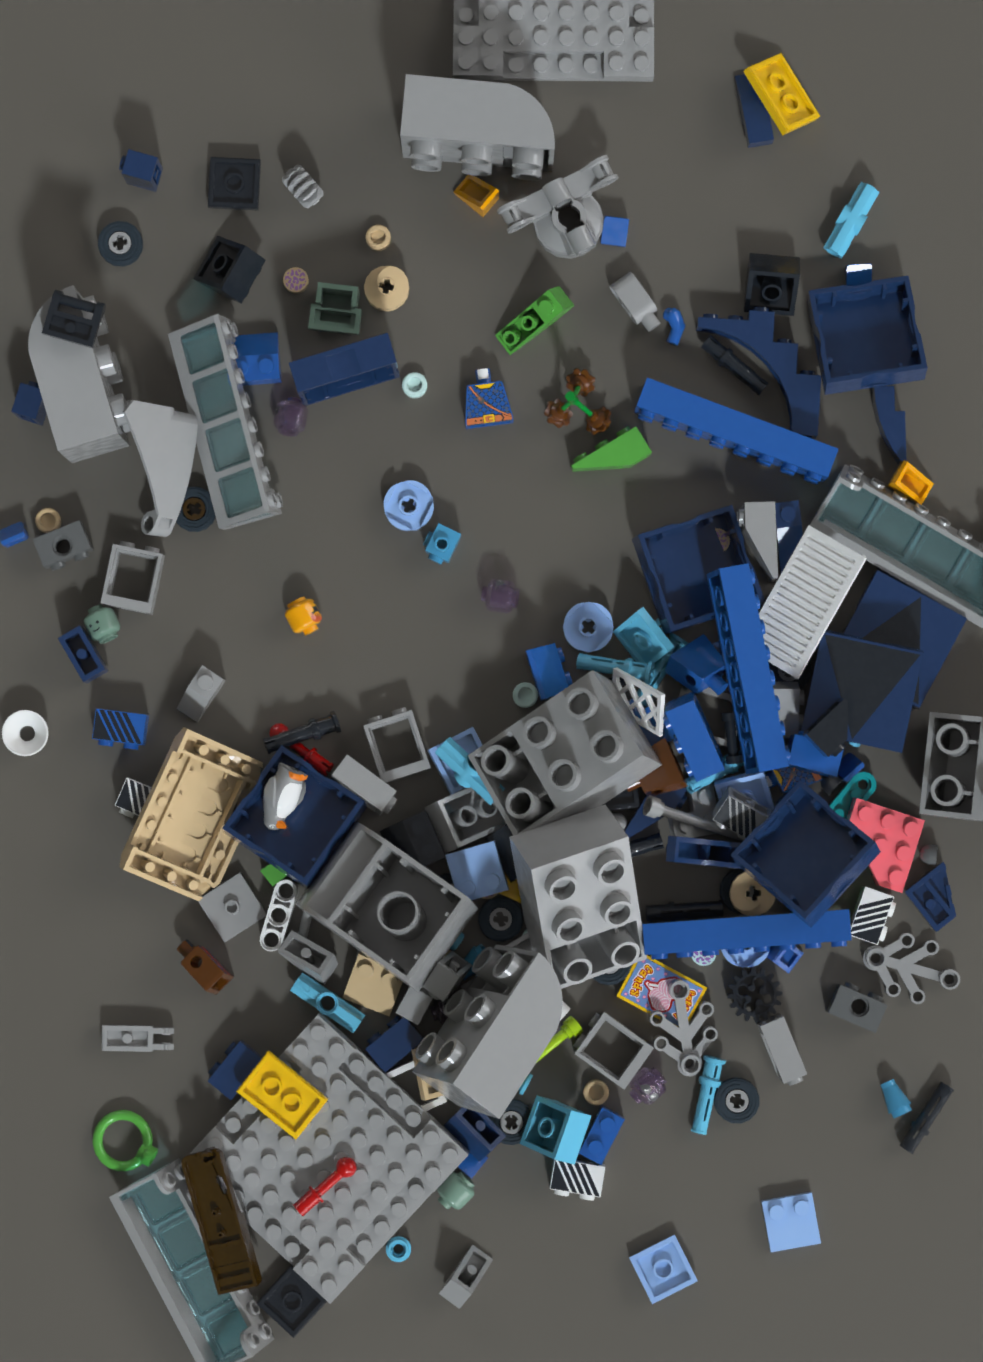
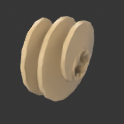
[364,266,409,312]
[729,872,775,916]

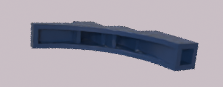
[696,307,822,439]
[666,836,741,869]

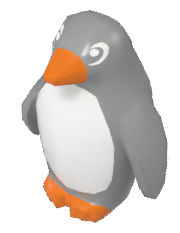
[263,763,308,830]

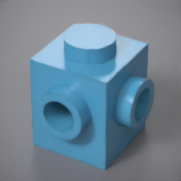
[423,523,461,565]

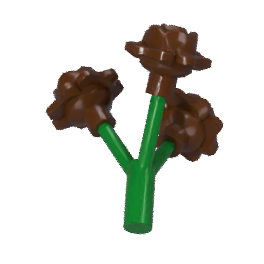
[544,368,611,435]

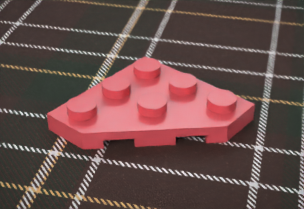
[847,797,925,893]

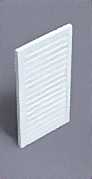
[759,525,867,679]

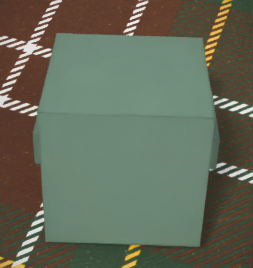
[308,282,362,336]

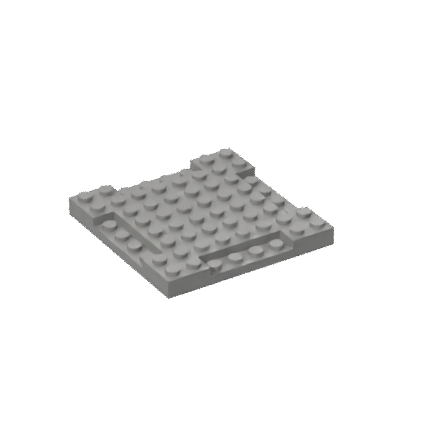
[453,0,654,82]
[190,1013,470,1304]

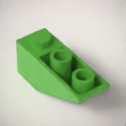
[495,286,575,355]
[571,426,652,472]

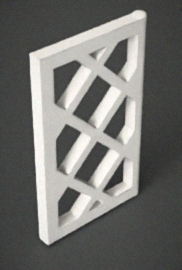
[612,667,665,737]

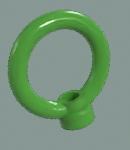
[93,1110,159,1171]

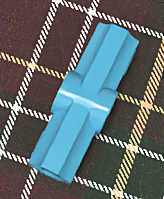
[823,182,880,259]
[435,737,505,805]
[290,972,365,1033]

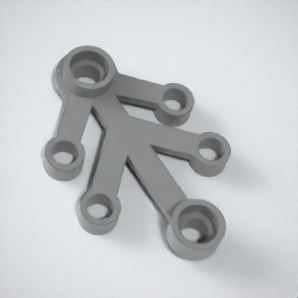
[863,933,960,1004]
[648,979,718,1077]

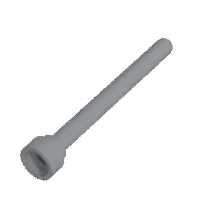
[643,796,743,842]

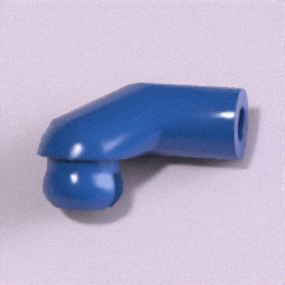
[663,308,685,346]

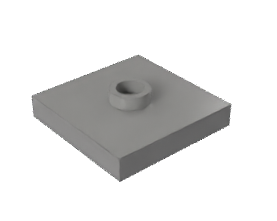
[198,872,267,943]

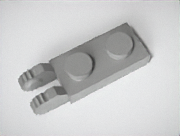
[102,1025,174,1052]

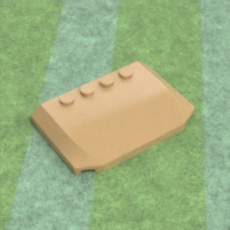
[120,727,263,901]

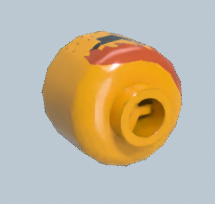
[285,596,322,636]

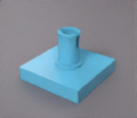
[613,607,674,664]

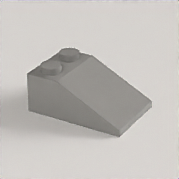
[736,501,778,582]
[424,787,506,854]

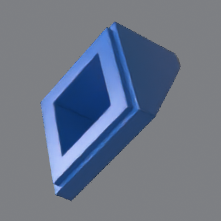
[601,216,629,247]
[845,263,872,286]
[0,521,29,548]
[837,753,865,782]
[767,946,804,974]
[458,1153,488,1179]

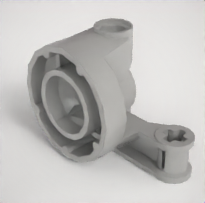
[497,155,619,259]

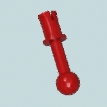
[269,723,334,777]
[293,1157,357,1216]

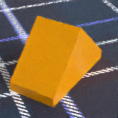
[453,175,499,217]
[887,460,934,505]

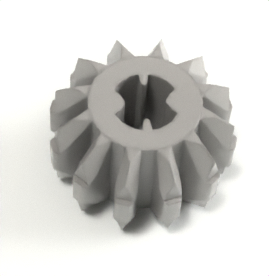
[282,165,324,209]

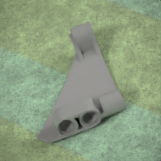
[122,400,198,537]

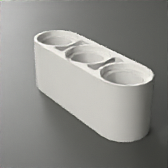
[260,879,299,951]

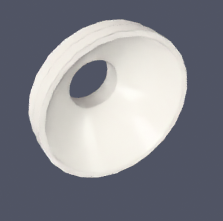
[2,710,49,756]

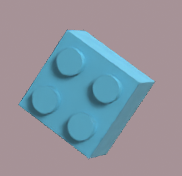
[520,1095,591,1164]

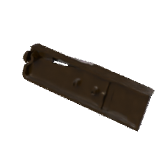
[181,1147,262,1295]

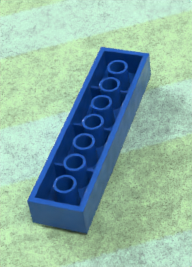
[634,377,838,485]
[706,563,790,774]
[642,909,852,960]

